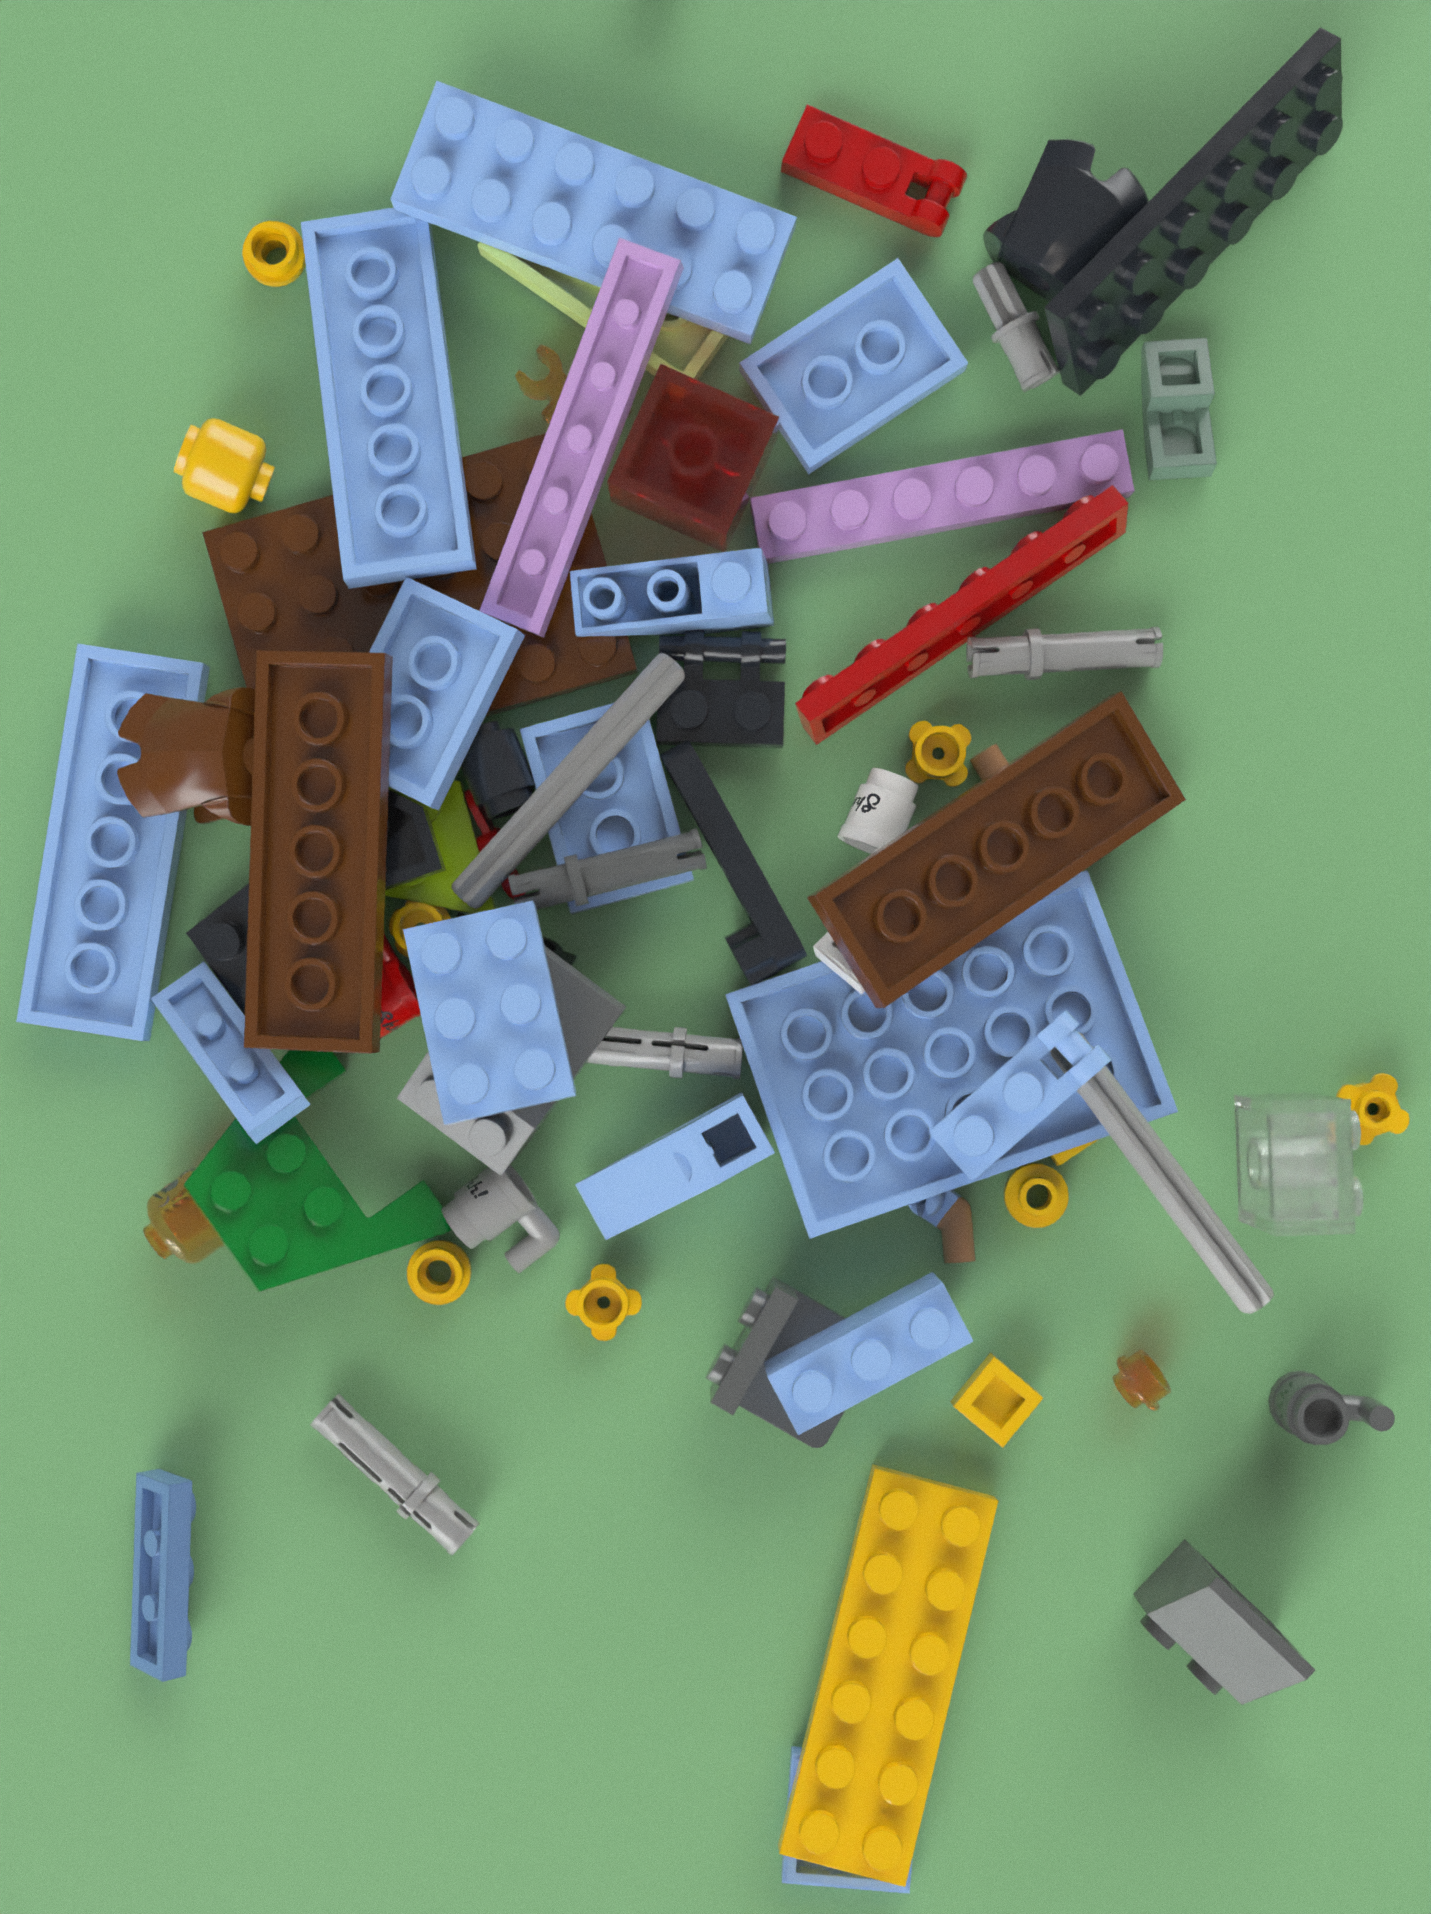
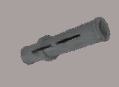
[508,828,707,910]

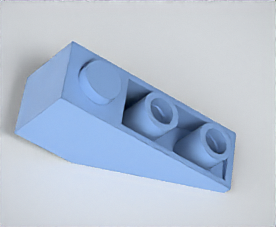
[570,548,774,637]
[575,1092,775,1240]

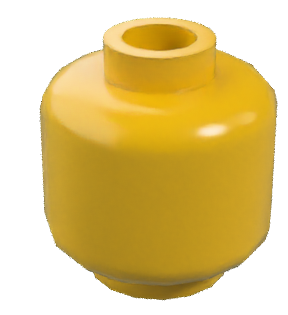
[174,418,275,514]

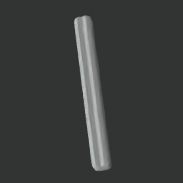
[452,653,685,909]
[1050,1032,1274,1314]

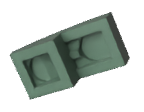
[1141,338,1217,480]

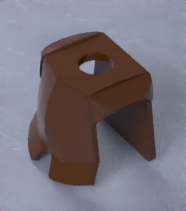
[117,687,255,826]

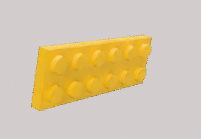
[778,1464,998,1887]

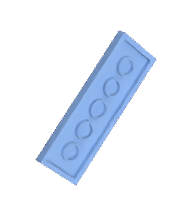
[391,81,797,344]
[301,208,477,589]
[16,643,210,1041]

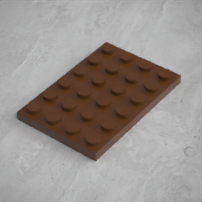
[202,433,638,717]

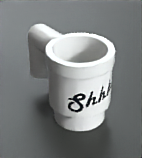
[837,768,919,854]

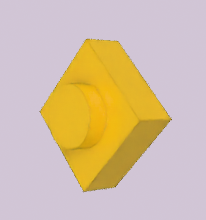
[950,1352,1043,1448]

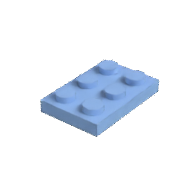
[739,258,968,475]
[369,577,525,811]
[520,703,694,914]
[403,901,577,1125]

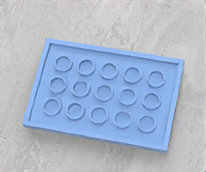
[725,870,1178,1239]

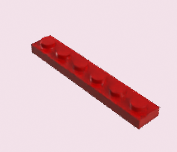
[795,485,1128,745]

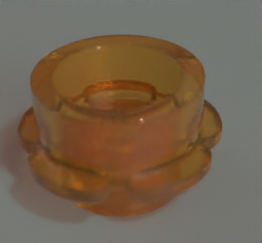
[1112,1349,1171,1411]

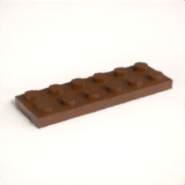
[244,650,393,1054]
[807,691,1186,1008]

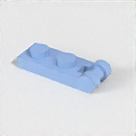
[928,1010,1112,1182]

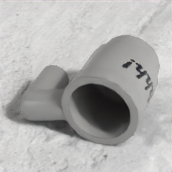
[442,1165,560,1273]

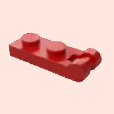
[781,104,968,237]

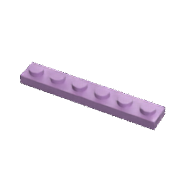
[480,238,684,637]
[750,429,1135,564]

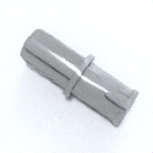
[973,261,1060,392]

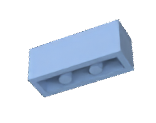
[764,1272,974,1435]

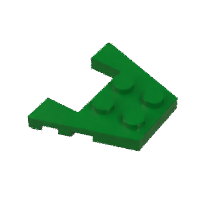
[183,1050,452,1293]

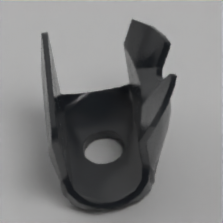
[983,139,1149,302]

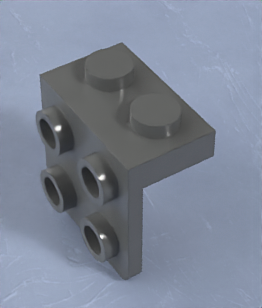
[706,1276,845,1448]

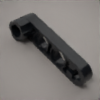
[660,740,807,985]

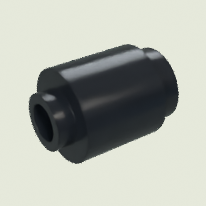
[461,721,535,821]

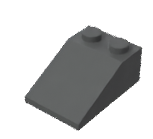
[397,946,626,1176]

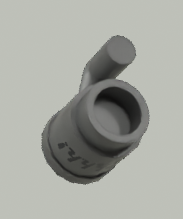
[1268,1371,1395,1445]

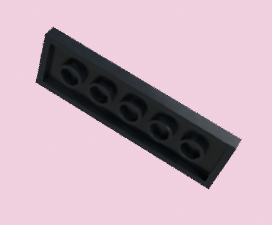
[1045,27,1343,396]

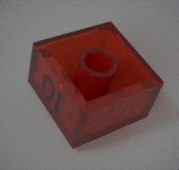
[607,364,780,552]

